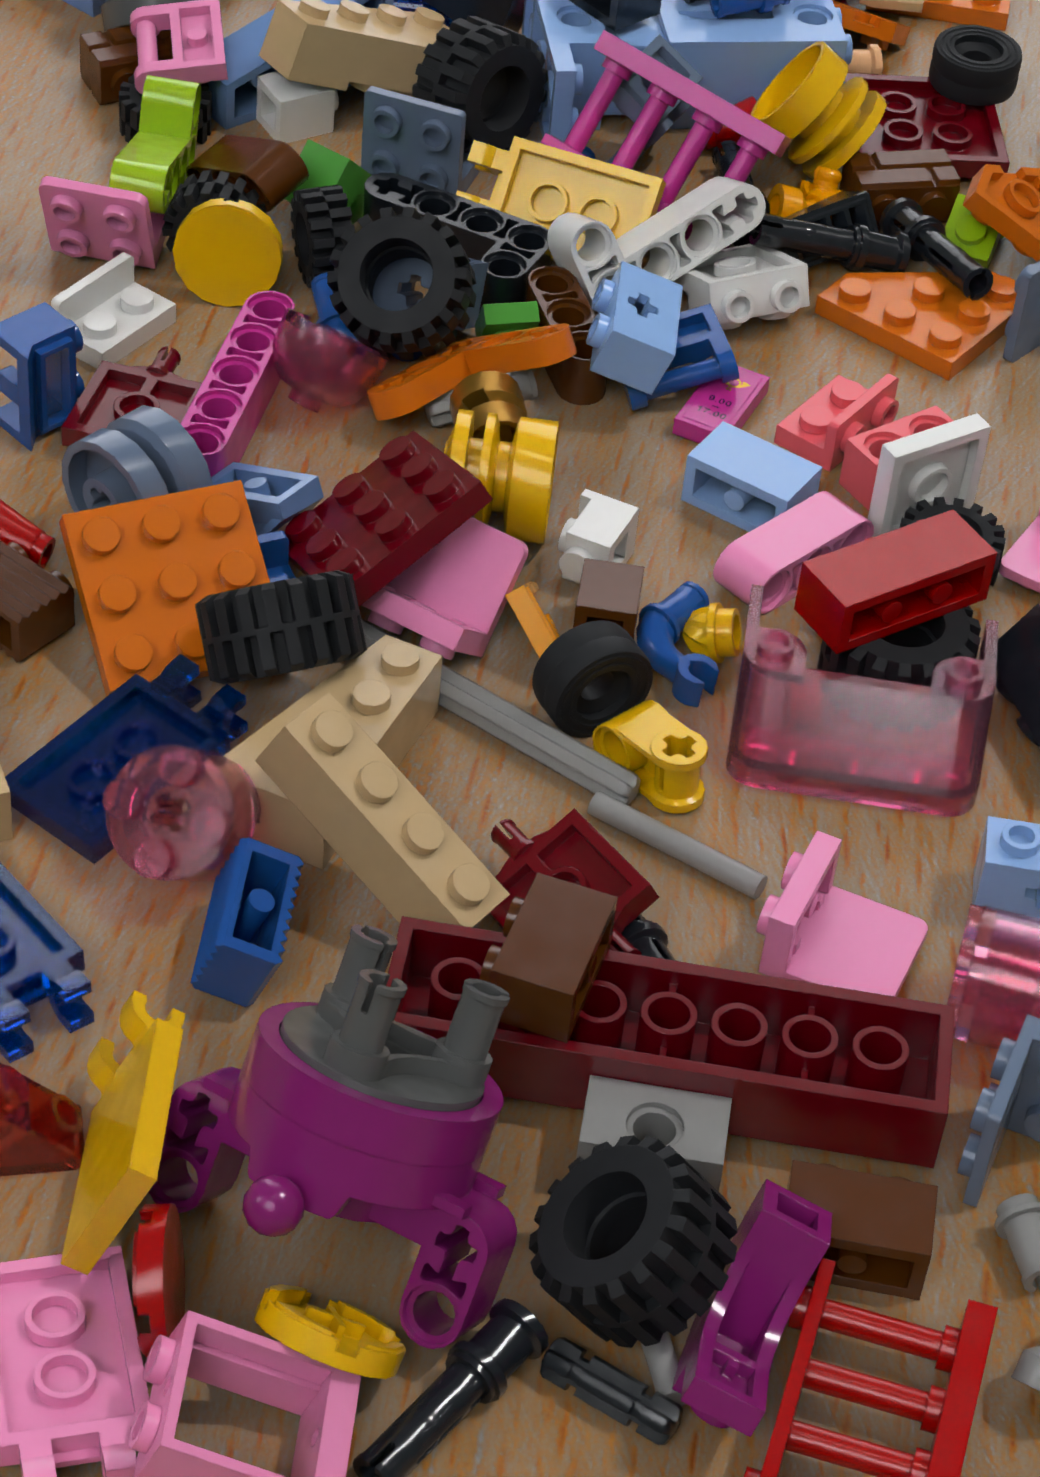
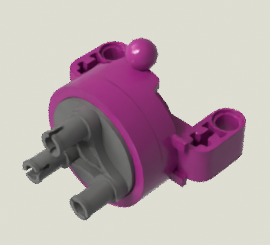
[148,924,517,1349]

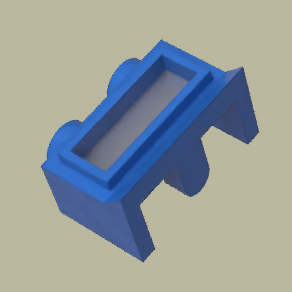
[0,302,85,452]

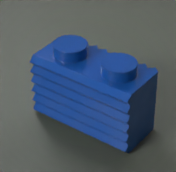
[190,837,304,1007]

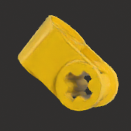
[592,700,708,814]

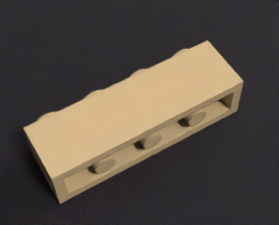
[255,692,510,928]

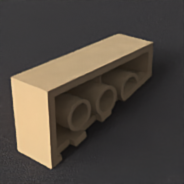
[259,0,450,98]
[207,635,443,869]

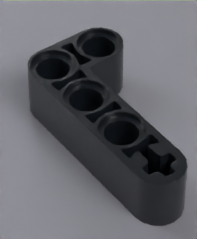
[363,173,552,313]

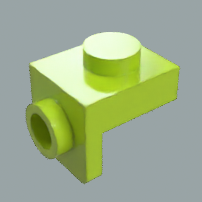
[945,193,1004,269]

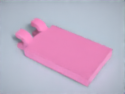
[0,1246,150,1477]

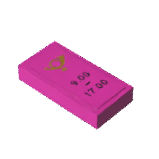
[672,366,770,443]

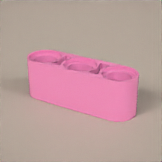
[713,491,874,614]

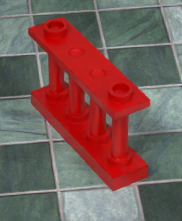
[744,1258,998,1477]

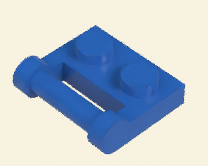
[622,303,739,411]

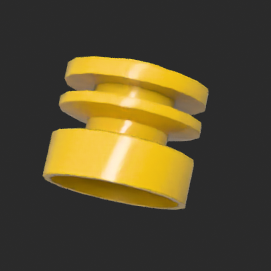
[751,41,887,180]
[444,409,559,544]

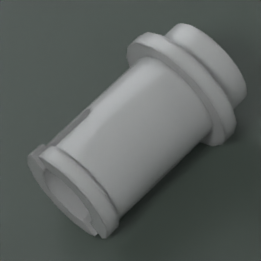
[994,1193,1040,1292]

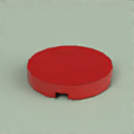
[132,1203,185,1358]

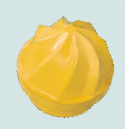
[682,602,742,663]

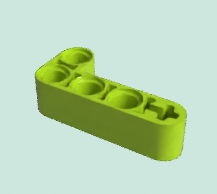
[109,75,201,214]

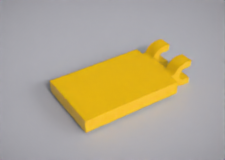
[456,136,666,261]
[60,990,186,1275]

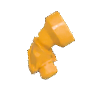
[767,166,844,219]

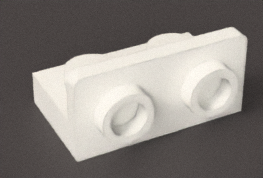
[51,252,176,368]

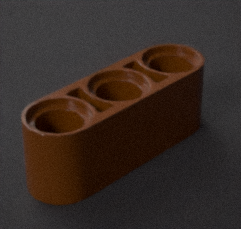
[186,135,309,212]
[526,266,607,405]

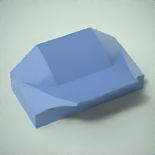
[211,462,324,535]

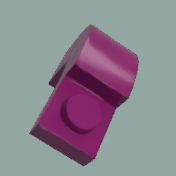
[672,1179,832,1437]

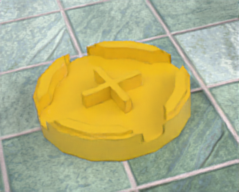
[172,198,283,307]
[254,1284,406,1379]

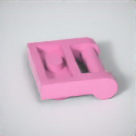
[130,0,228,94]

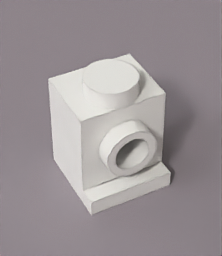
[558,489,639,584]

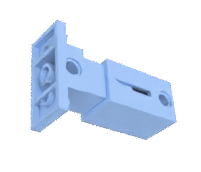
[522,0,853,145]

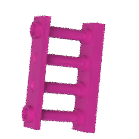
[541,30,791,249]

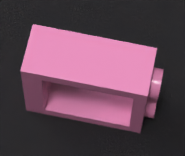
[129,1310,361,1477]

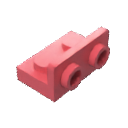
[774,373,899,472]

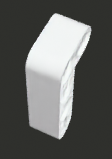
[547,176,766,312]

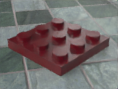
[844,73,1010,180]
[285,430,493,606]

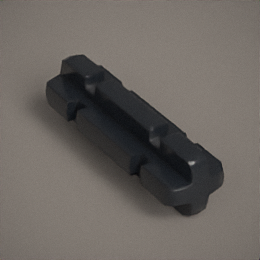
[540,1337,683,1445]

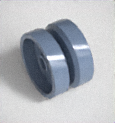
[62,405,213,512]

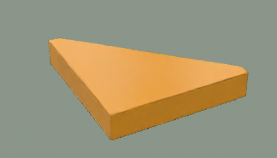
[505,581,560,659]

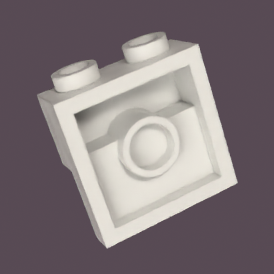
[673,244,810,330]

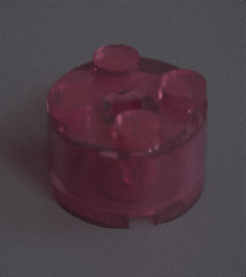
[102,745,261,882]
[947,904,1040,1050]

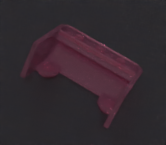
[726,584,999,817]

